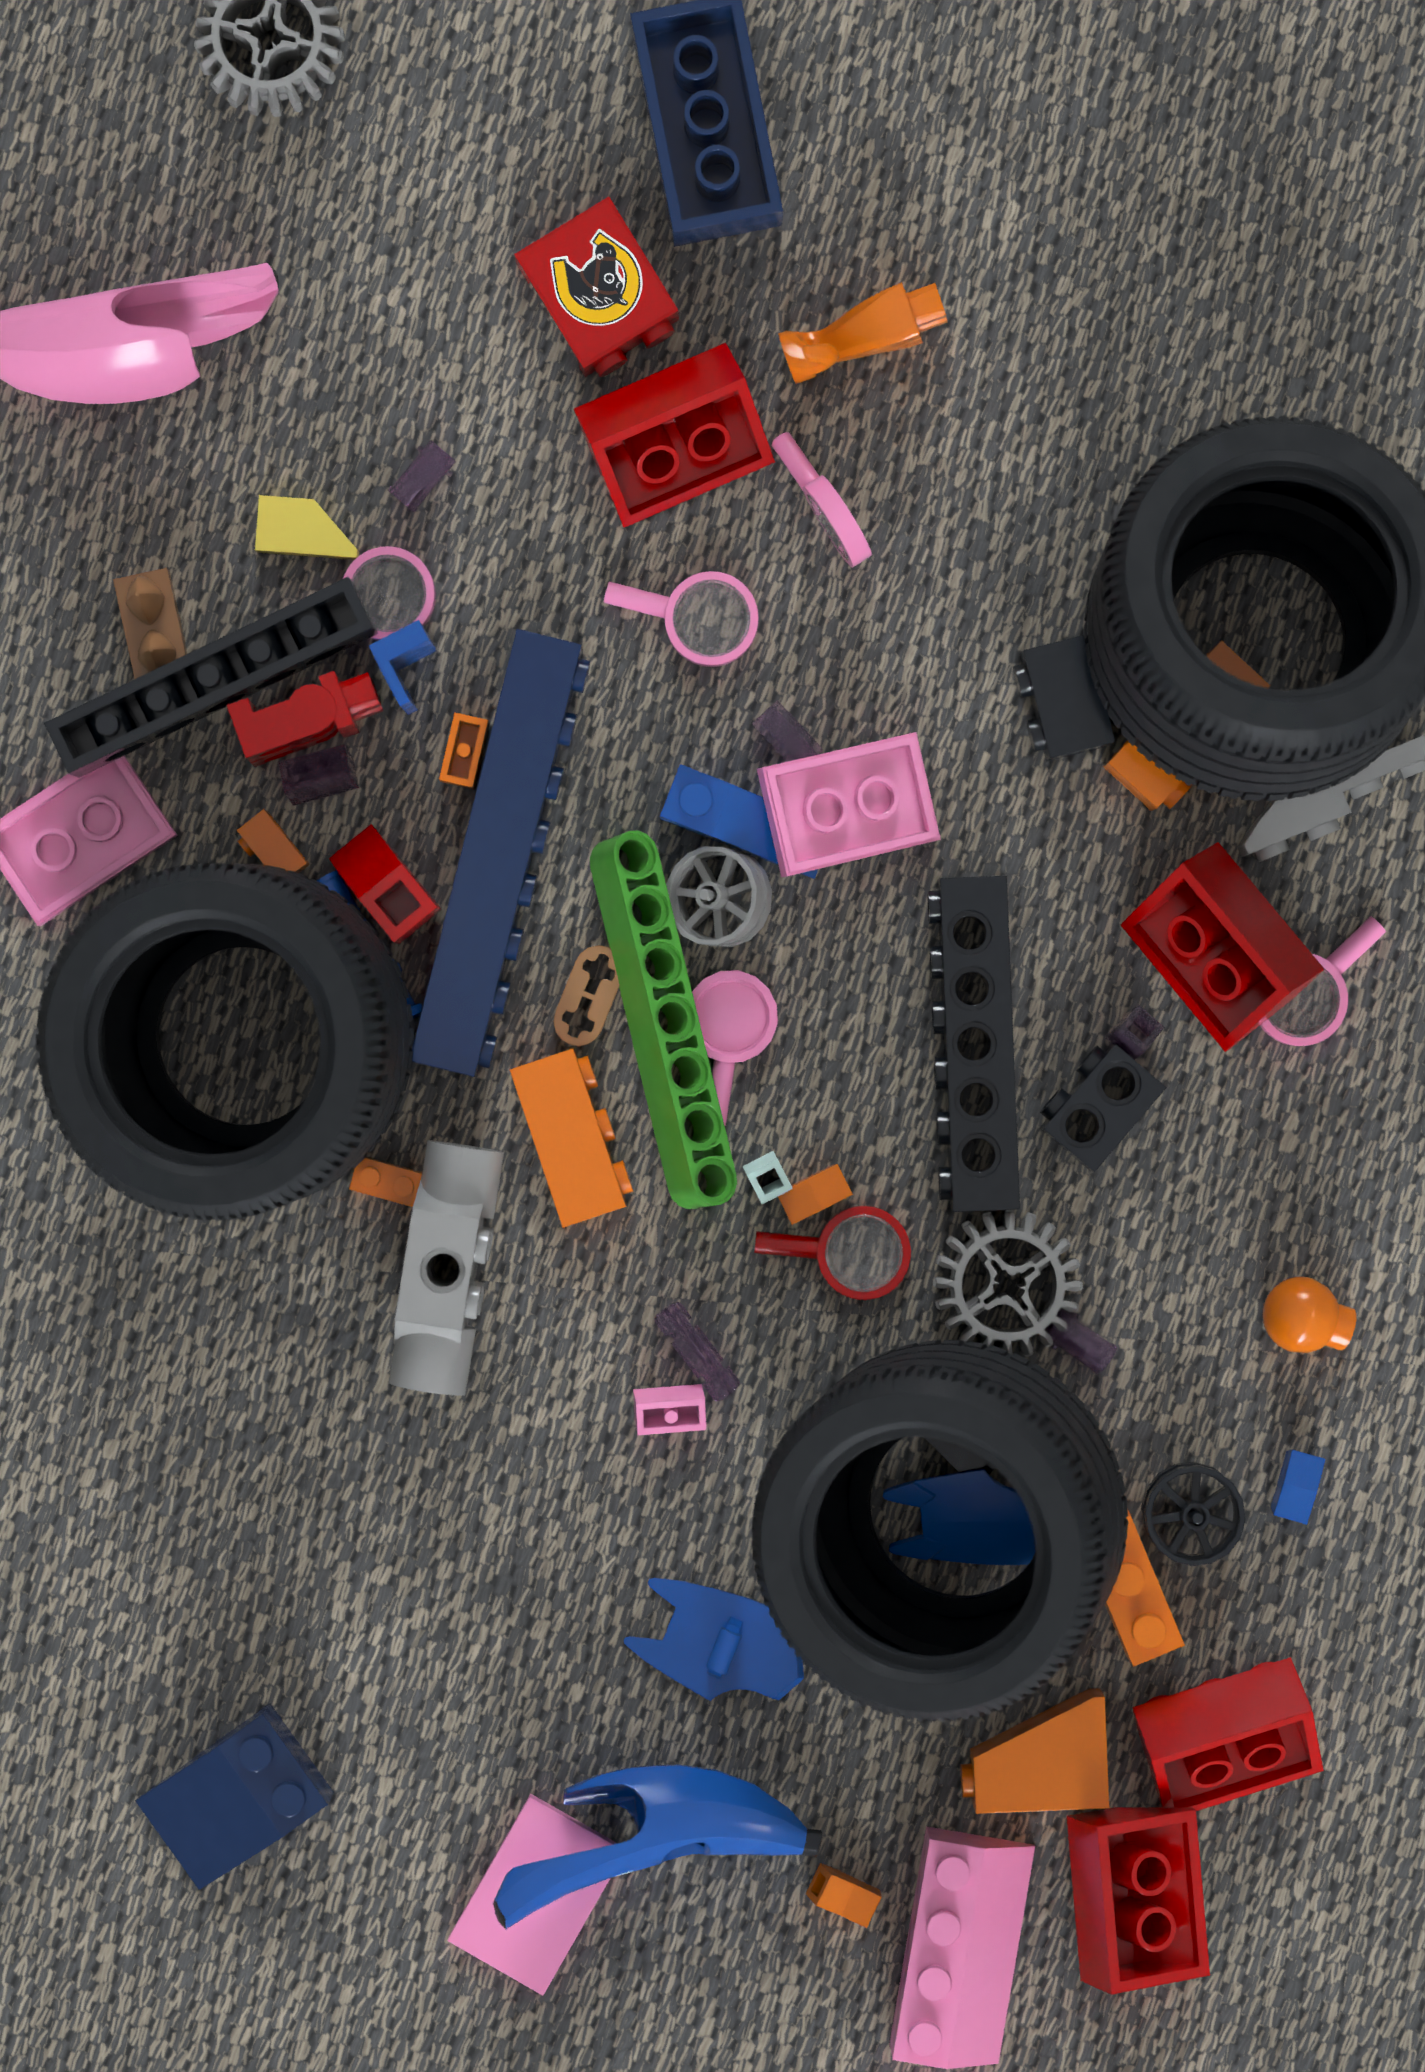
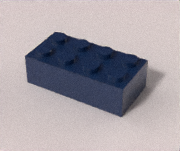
[630,0,783,247]

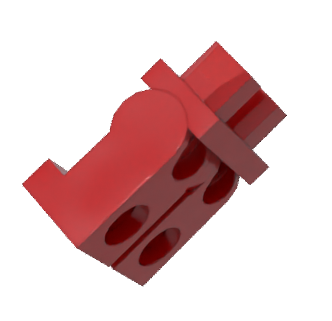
[226,671,384,767]

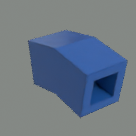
[1271,1450,1325,1525]

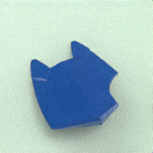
[883,1469,1036,1565]
[624,1578,804,1701]

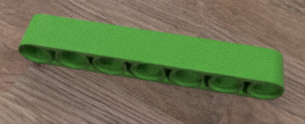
[590,831,737,1209]

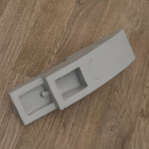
[1237,735,1425,862]

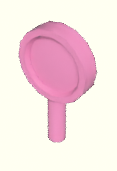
[692,970,778,1126]

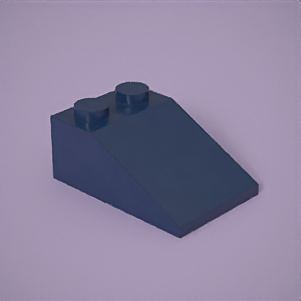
[135,1703,334,1890]

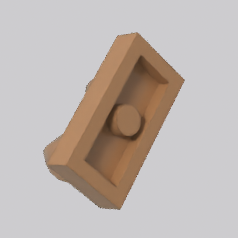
[113,568,188,679]

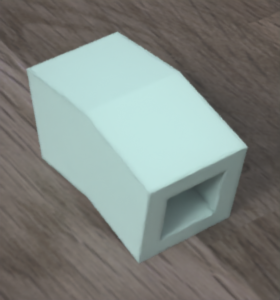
[743,1151,793,1204]

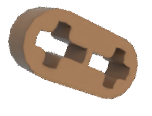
[553,945,620,1046]

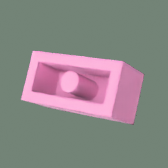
[633,1384,706,1435]

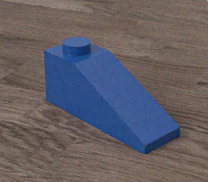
[660,764,818,879]

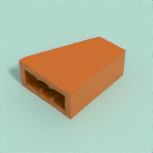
[960,1688,1109,1814]

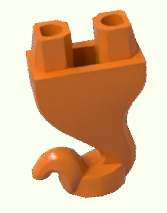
[778,282,948,384]

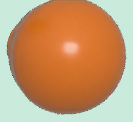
[1263,1277,1357,1353]

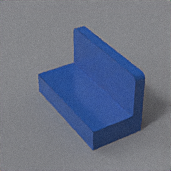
[369,620,437,715]

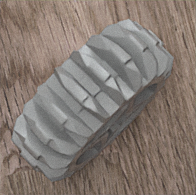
[194,0,345,117]
[932,1210,1083,1357]

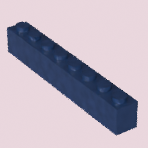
[412,629,591,1077]

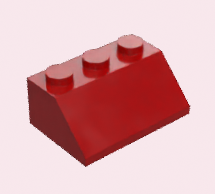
[573,342,775,528]
[1120,842,1325,1052]
[1132,1657,1324,1811]
[1067,1807,1210,1995]

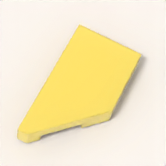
[255,495,359,560]

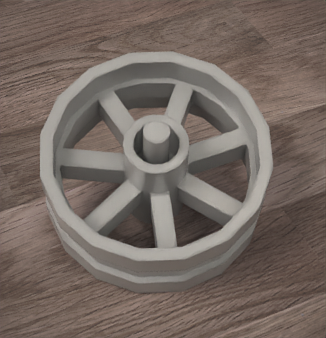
[666,846,772,947]

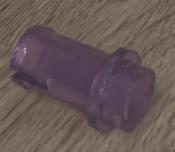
[388,440,456,513]
[1045,1309,1117,1375]

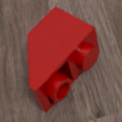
[329,824,442,944]

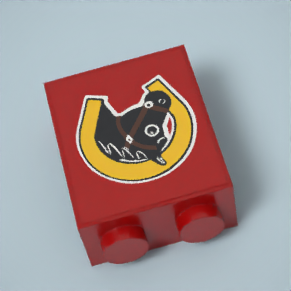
[514,197,679,377]

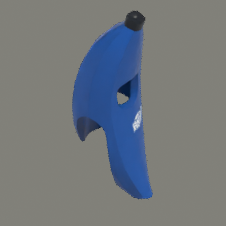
[493,1765,822,1929]

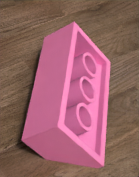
[889,1826,1035,2069]

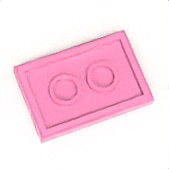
[757,732,941,877]
[0,756,178,926]
[447,1794,617,1995]

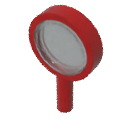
[754,1205,911,1300]

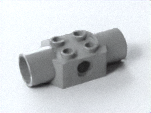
[389,1140,504,1396]

